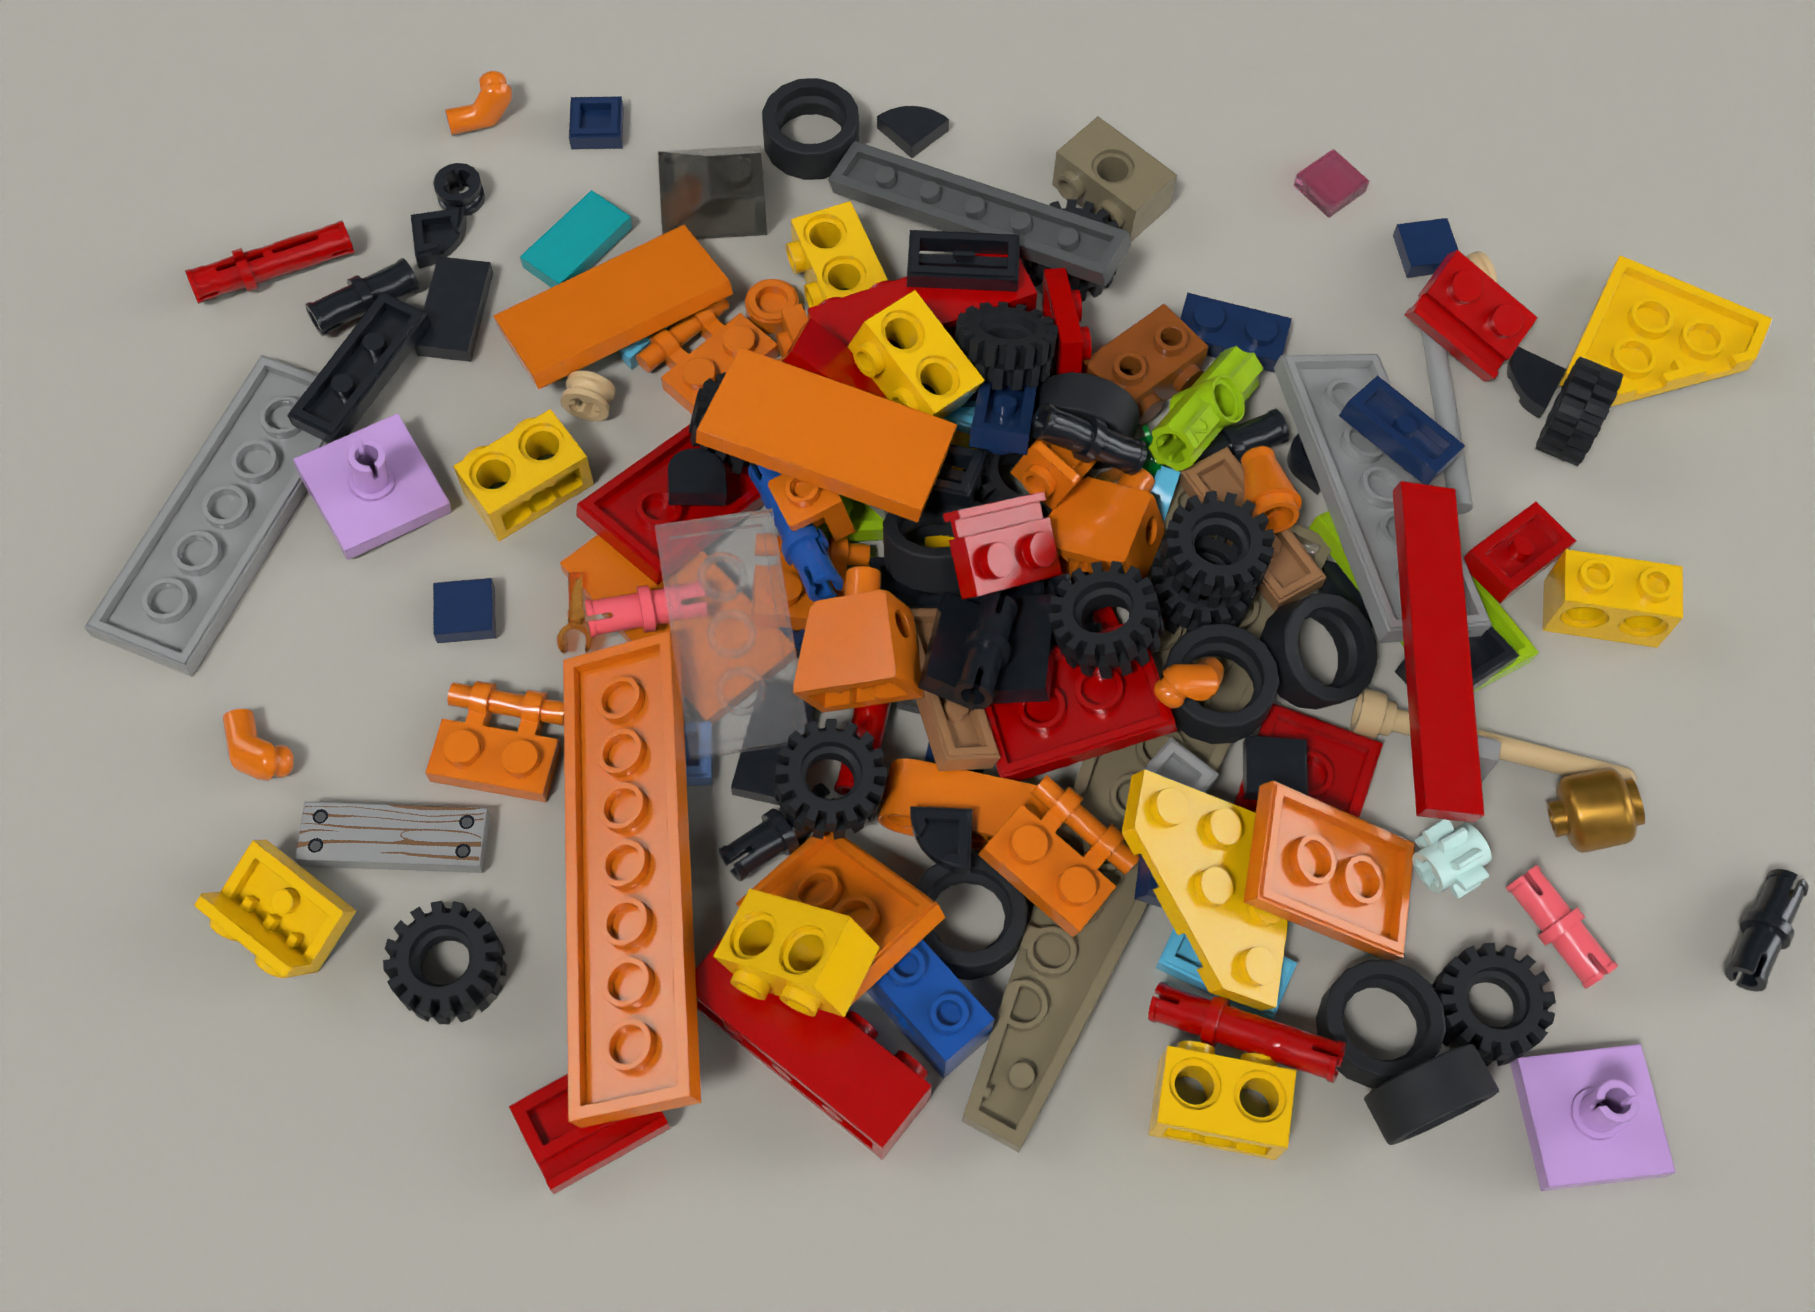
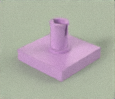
[293,413,451,560]
[1510,1044,1676,1191]

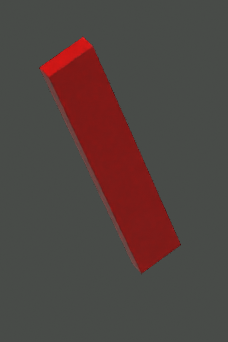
[1392,481,1485,823]

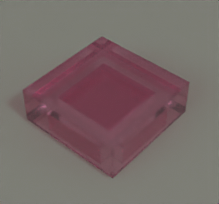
[1293,149,1369,218]

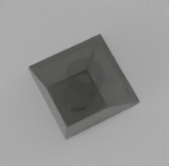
[658,145,767,240]

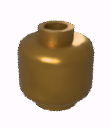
[1547,767,1645,853]

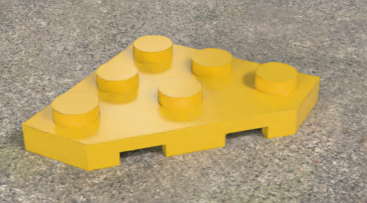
[1559,255,1773,407]
[1122,769,1288,1011]

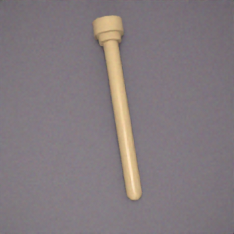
[1350,688,1637,783]

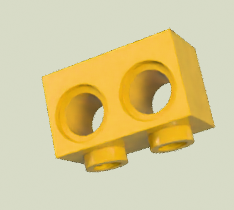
[785,201,888,308]
[848,290,985,419]
[453,409,594,542]
[1543,549,1683,648]
[713,888,880,1017]
[1148,1041,1297,1160]

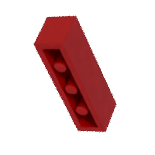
[807,253,1037,349]
[695,938,932,1160]

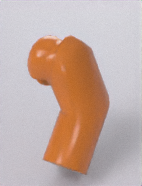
[445,71,512,135]
[223,709,294,781]

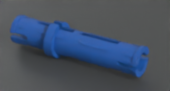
[748,465,844,602]

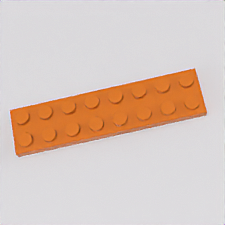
[563,631,701,1128]

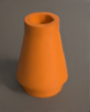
[1241,446,1302,533]

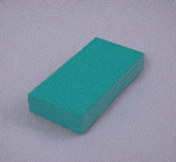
[520,190,633,288]

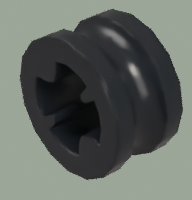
[433,163,485,216]

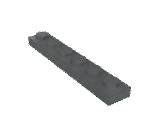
[828,141,1131,287]

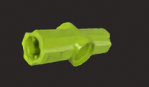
[1148,346,1264,472]

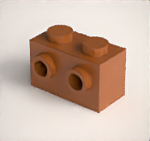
[1081,304,1209,425]

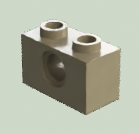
[1052,116,1177,242]

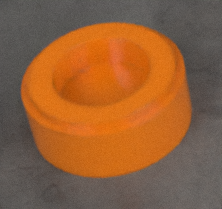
[745,279,799,334]

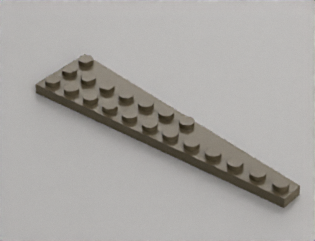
[962,470,1331,1153]

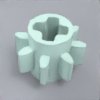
[1412,819,1492,899]

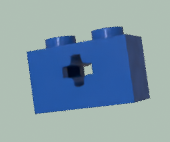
[866,939,995,1079]

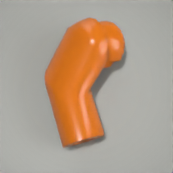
[1154,657,1224,708]

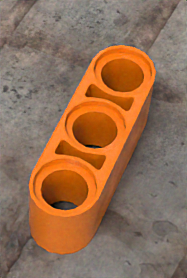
[877,758,1049,851]

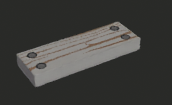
[295,801,491,873]

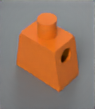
[1046,468,1164,584]
[793,566,923,713]

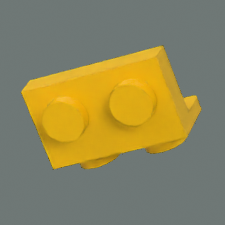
[194,839,357,978]

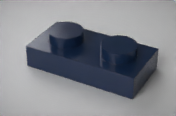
[1180,292,1292,373]
[1339,375,1465,485]
[969,382,1037,455]

